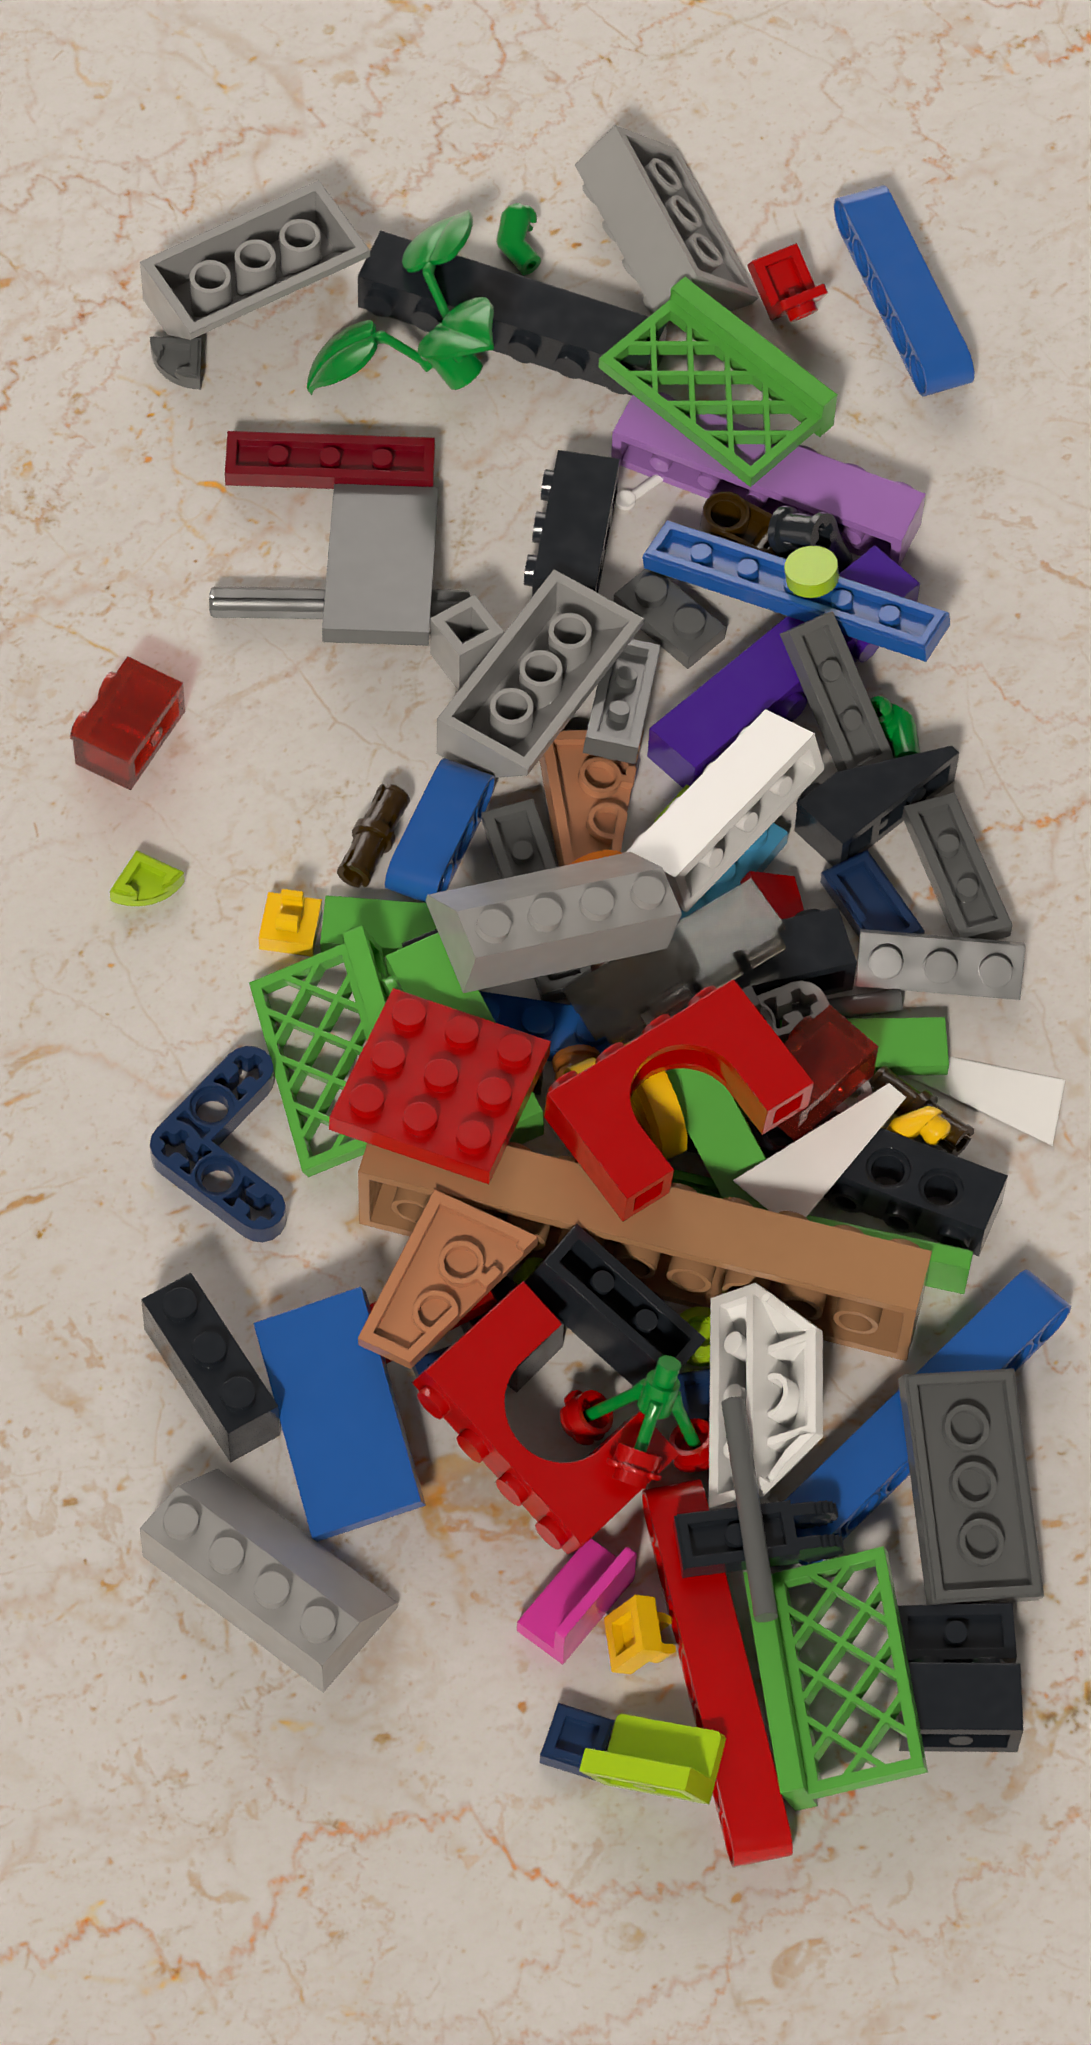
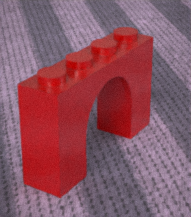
[544,979,814,1222]
[411,1281,679,1555]

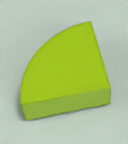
[109,850,185,907]

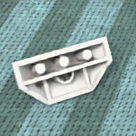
[709,1283,823,1510]

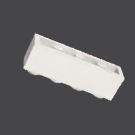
[627,709,825,912]

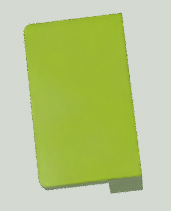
[579,1714,726,1805]

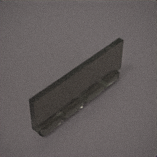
[562,878,786,1045]

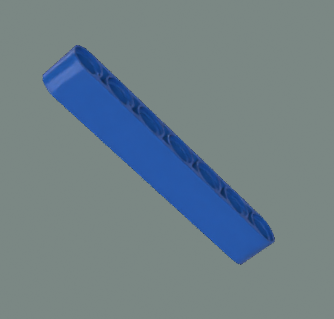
[784,1269,1071,1566]

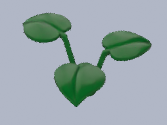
[307,210,494,396]

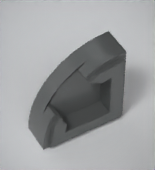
[150,337,202,389]

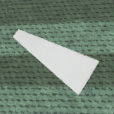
[907,1056,1065,1146]
[733,1083,906,1217]

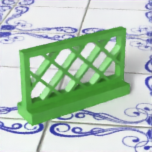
[599,277,837,487]
[249,925,388,1177]
[743,1546,928,1811]

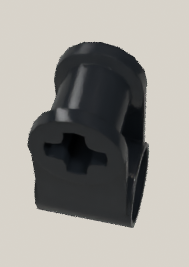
[768,505,853,574]

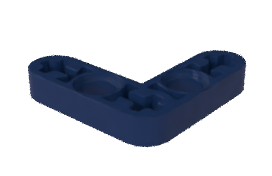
[150,1046,286,1243]

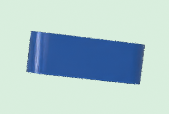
[385,758,495,903]

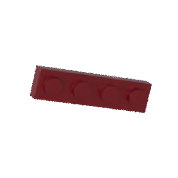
[224,431,435,489]

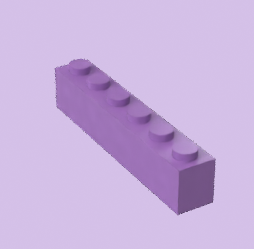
[611,392,926,566]

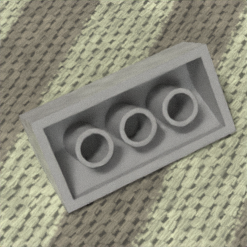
[575,125,759,314]
[140,180,370,340]
[437,570,644,778]
[426,852,682,993]
[140,1468,398,1693]

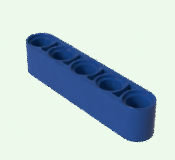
[834,185,974,397]

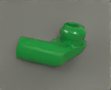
[496,202,541,275]
[870,696,920,759]

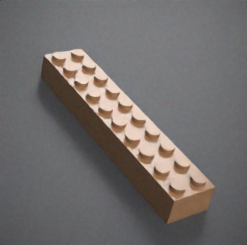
[358,1142,932,1361]

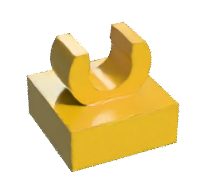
[258,889,322,957]
[604,1595,676,1674]

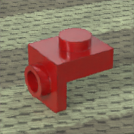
[747,243,828,323]

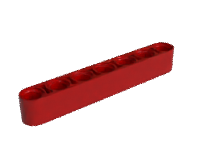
[642,1479,793,1867]

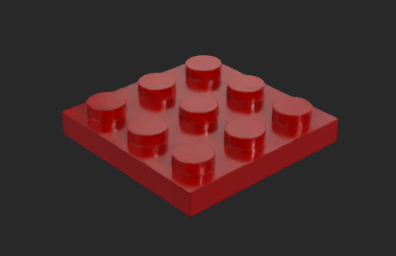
[329,988,551,1185]

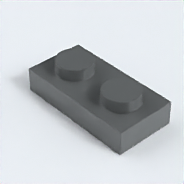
[613,569,726,669]

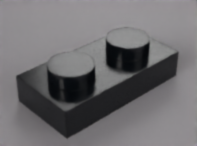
[898,1603,1017,1663]

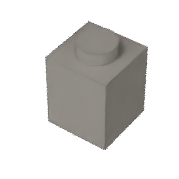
[430,594,504,690]

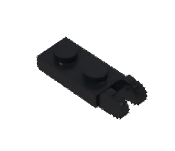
[673,1500,845,1578]

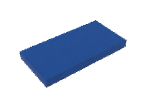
[253,1286,426,1542]

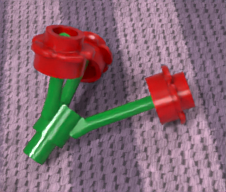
[560,1355,709,1489]

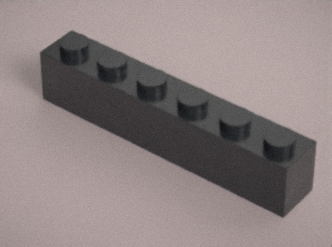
[357,230,667,396]

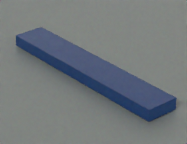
[642,520,950,662]

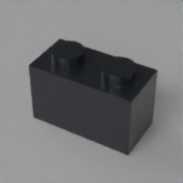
[897,1656,1024,1752]

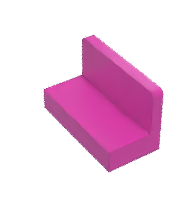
[517,1539,637,1665]

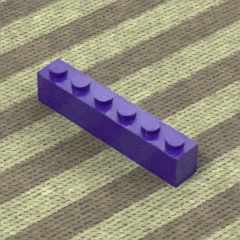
[647,545,920,788]

